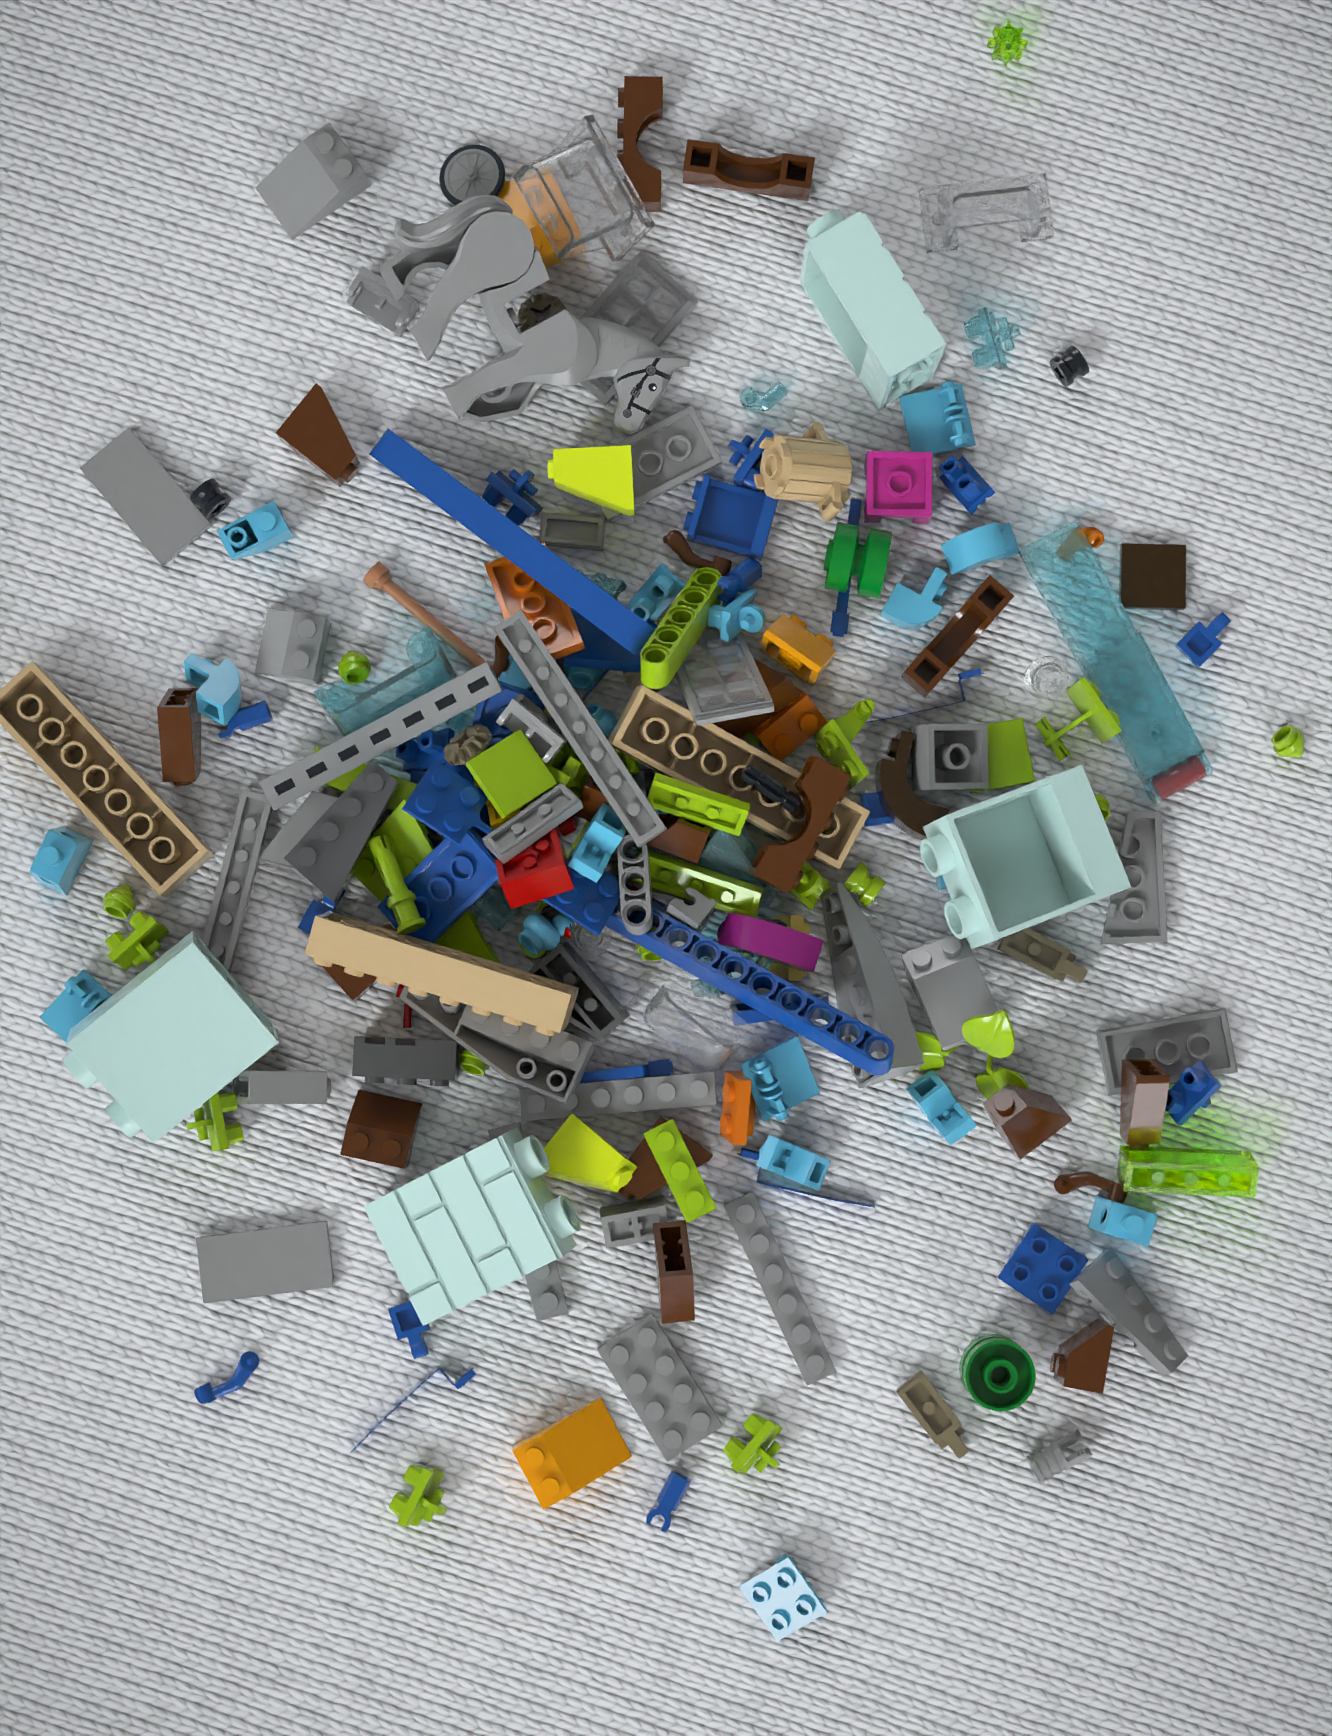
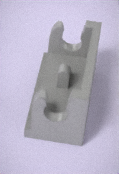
[346,266,419,337]
[496,693,567,763]
[665,888,717,946]
[600,1195,669,1249]

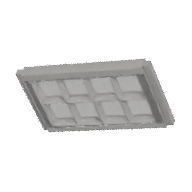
[580,251,698,406]
[675,625,774,726]

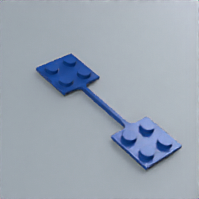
[402,759,628,936]

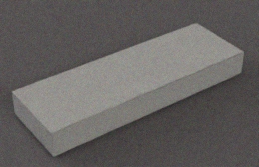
[482,783,583,864]

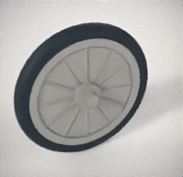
[439,145,505,205]

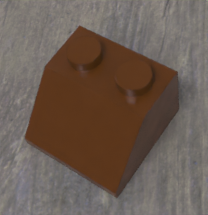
[340,1090,423,1169]
[1050,1319,1114,1394]

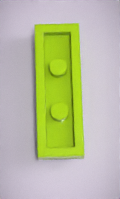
[647,773,750,836]
[643,1119,717,1223]

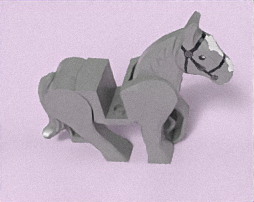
[378,195,690,434]

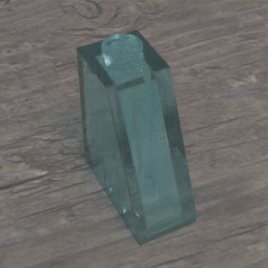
[694,828,777,909]

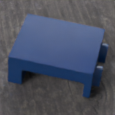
[683,474,779,561]

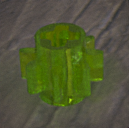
[987,22,1028,66]

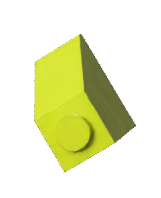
[547,445,635,516]
[544,1113,637,1193]

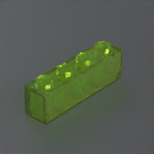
[1117,1145,1259,1198]

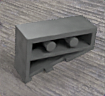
[528,941,630,1040]
[352,1036,459,1086]

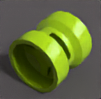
[843,862,886,907]

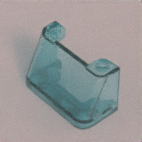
[314,626,458,737]

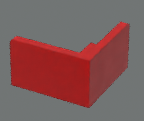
[495,827,575,908]

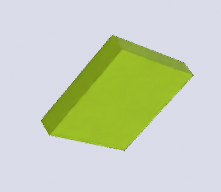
[969,718,1035,794]
[465,729,557,819]

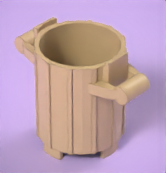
[754,422,852,522]

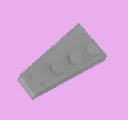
[1100,812,1168,945]
[1069,1247,1188,1377]

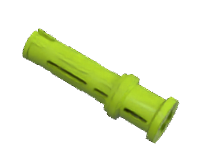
[367,835,426,935]

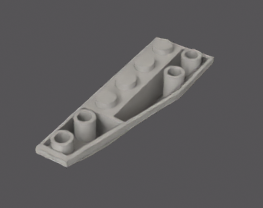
[821,883,925,1089]
[399,986,594,1104]

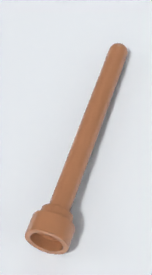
[363,561,486,668]

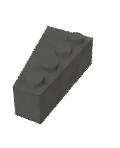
[284,760,400,904]

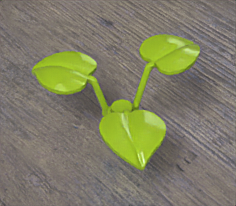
[915,1009,1029,1099]

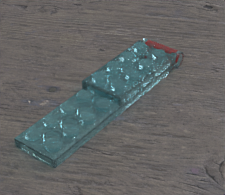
[1018,519,1213,804]

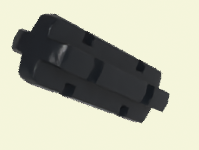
[740,764,801,812]

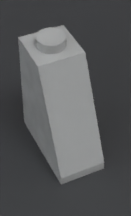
[261,788,341,868]
[233,1070,331,1104]

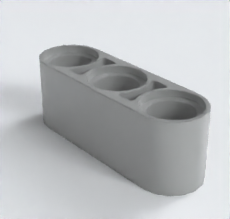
[617,835,653,935]

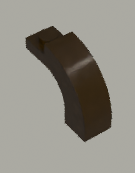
[875,730,950,840]

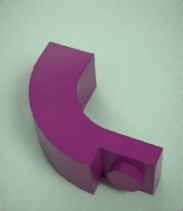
[717,913,824,972]

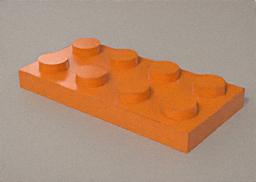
[484,542,585,660]

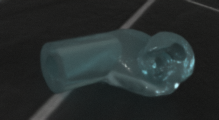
[739,381,788,412]

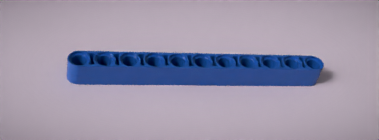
[369,428,655,656]
[605,900,894,1076]

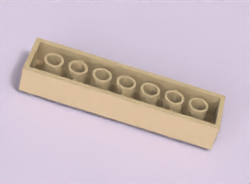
[0,661,215,898]
[608,685,871,869]
[304,911,579,1036]

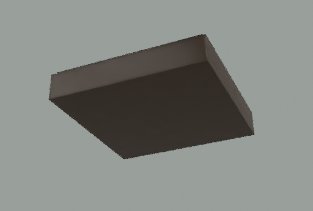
[1119,543,1186,610]

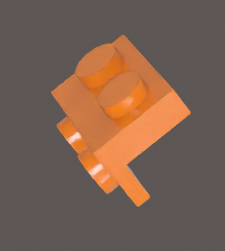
[750,688,827,762]
[720,1071,755,1145]

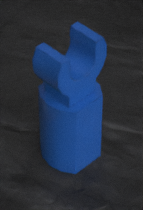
[717,558,762,603]
[213,700,273,739]
[646,1470,691,1532]

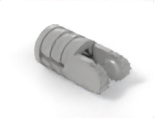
[1026,1429,1093,1484]

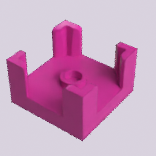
[864,451,932,524]

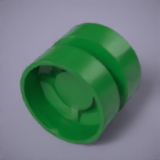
[823,522,892,599]
[959,1334,1036,1411]

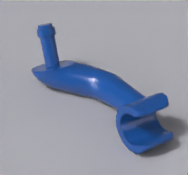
[194,1351,259,1404]

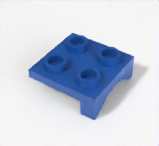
[997,1222,1089,1315]

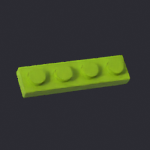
[632,849,765,918]

